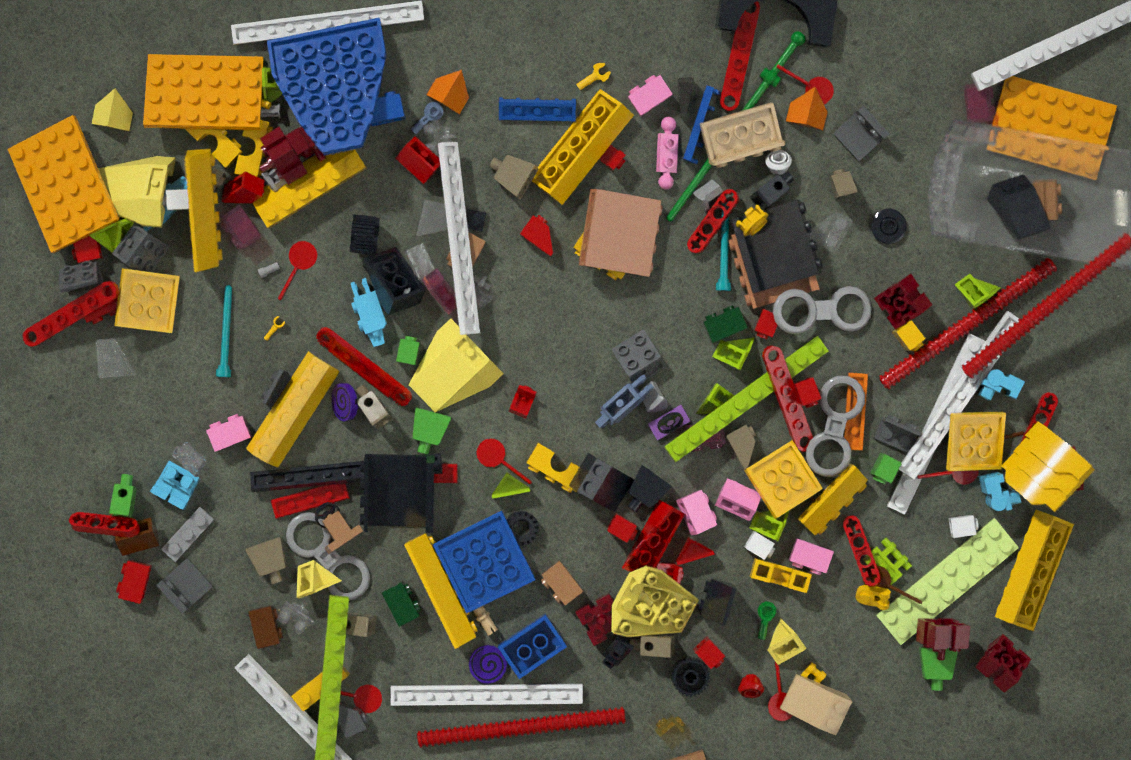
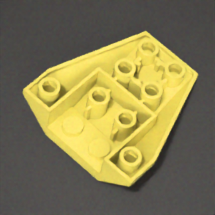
[98,156,176,228]
[409,318,504,412]
[612,566,699,637]

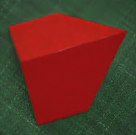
[676,537,714,565]

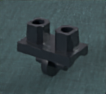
[602,635,634,669]

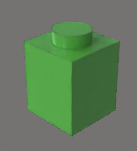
[396,336,420,365]

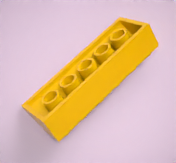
[532,89,634,205]
[185,149,223,272]
[253,149,367,229]
[246,351,340,468]
[995,510,1074,631]
[404,533,478,649]

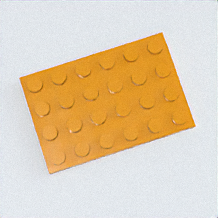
[143,54,264,130]
[985,76,1117,179]
[8,115,120,253]

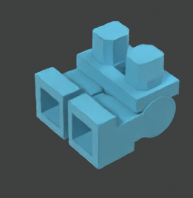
[978,370,1025,400]
[150,461,200,510]
[979,472,1021,511]

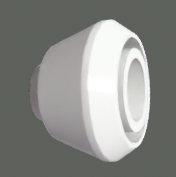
[765,150,792,175]

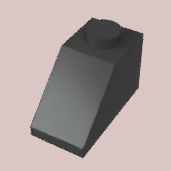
[338,702,370,738]

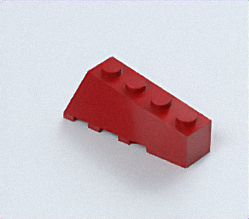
[622,500,685,572]

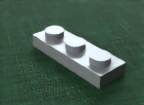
[161,507,214,562]

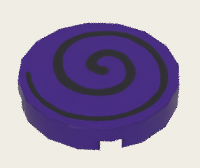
[332,383,358,422]
[469,645,507,684]

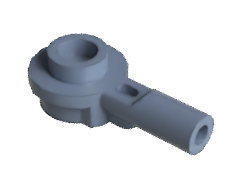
[411,102,443,134]

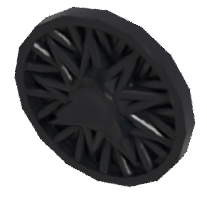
[871,208,907,244]

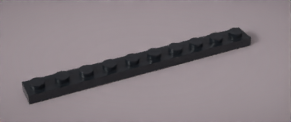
[250,453,443,492]

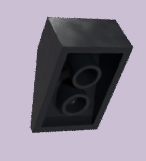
[987,174,1051,240]
[364,247,426,315]
[569,453,634,512]
[698,578,737,626]

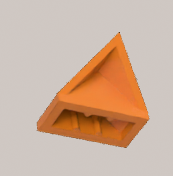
[427,70,469,114]
[786,87,827,130]

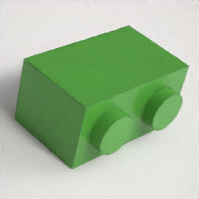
[870,453,902,485]

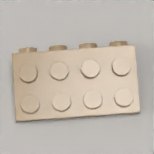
[700,102,786,168]

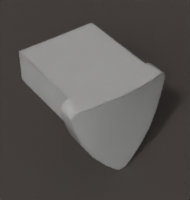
[261,168,286,192]
[693,179,723,212]
[640,381,668,412]

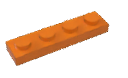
[844,373,868,451]

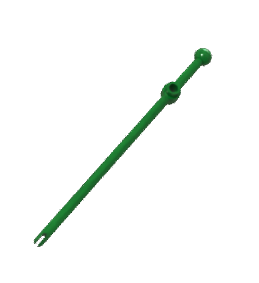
[666,31,806,222]

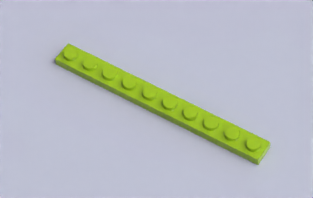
[664,336,829,462]
[315,595,349,760]

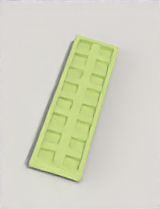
[876,518,1019,645]

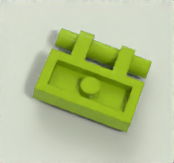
[863,537,912,585]

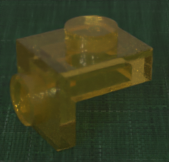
[655,715,685,737]

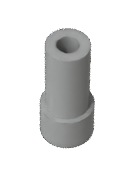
[258,262,280,278]

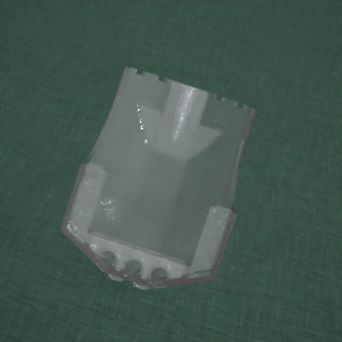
[928,119,1131,271]

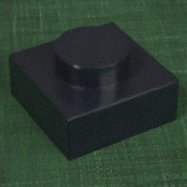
[466,209,486,232]

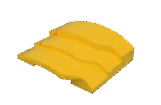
[1001,422,1095,512]

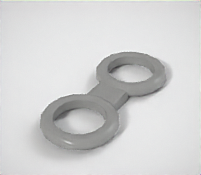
[773,286,872,335]
[806,376,865,477]
[286,512,370,600]

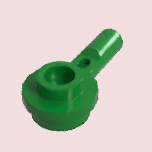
[758,601,777,640]

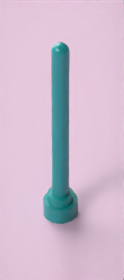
[716,200,731,291]
[216,285,232,377]

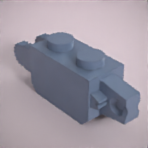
[595,375,654,428]

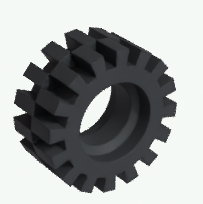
[507,511,539,546]

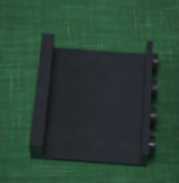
[731,199,823,293]
[360,454,435,533]

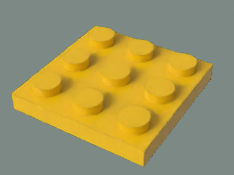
[115,268,180,333]
[946,412,1006,471]
[744,440,823,519]

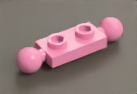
[656,117,679,190]

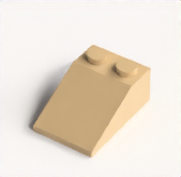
[780,674,852,735]

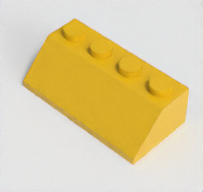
[797,464,868,536]

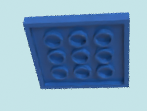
[433,511,536,614]

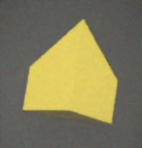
[92,89,133,131]
[297,560,342,599]
[767,618,806,665]

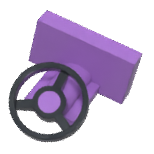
[648,405,691,440]

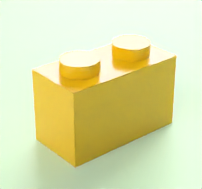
[892,320,925,351]

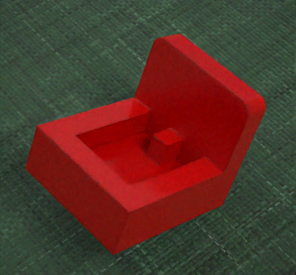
[599,145,626,171]
[508,385,537,419]
[656,562,684,584]

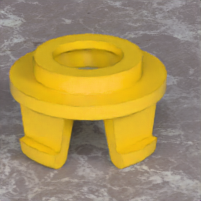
[736,205,768,237]

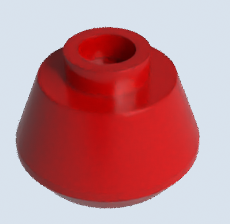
[738,674,764,698]

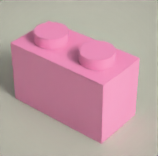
[628,75,673,117]
[206,414,252,452]
[715,478,761,521]
[676,490,717,536]
[789,538,834,575]

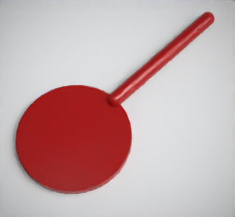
[776,65,834,105]
[278,241,317,300]
[477,438,532,484]
[917,470,979,485]
[768,662,793,721]
[340,684,382,713]

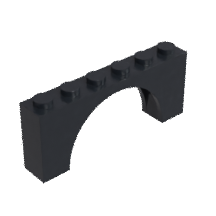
[715,0,838,48]

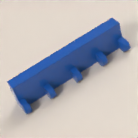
[683,86,720,164]
[499,97,576,121]

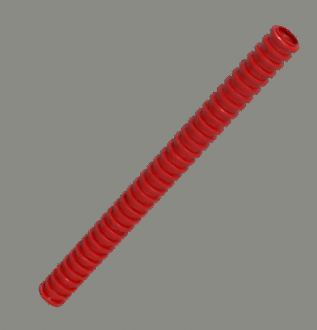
[962,233,1131,379]
[879,257,1057,390]
[417,707,626,748]

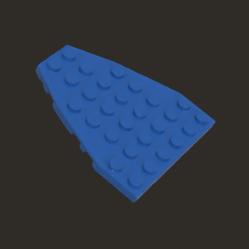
[267,17,386,155]

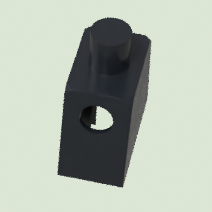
[749,172,794,211]
[628,465,672,513]

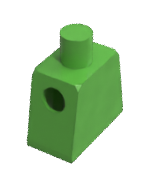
[413,407,452,454]
[109,474,137,518]
[919,647,958,691]

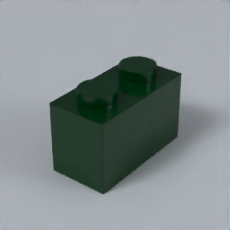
[703,305,748,343]
[382,581,421,627]

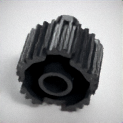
[349,214,380,255]
[671,656,710,697]

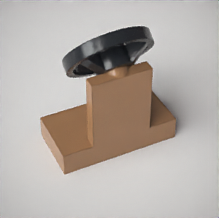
[315,502,363,554]

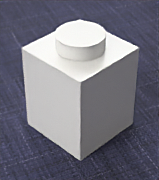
[163,189,189,211]
[948,515,979,538]
[744,531,775,560]

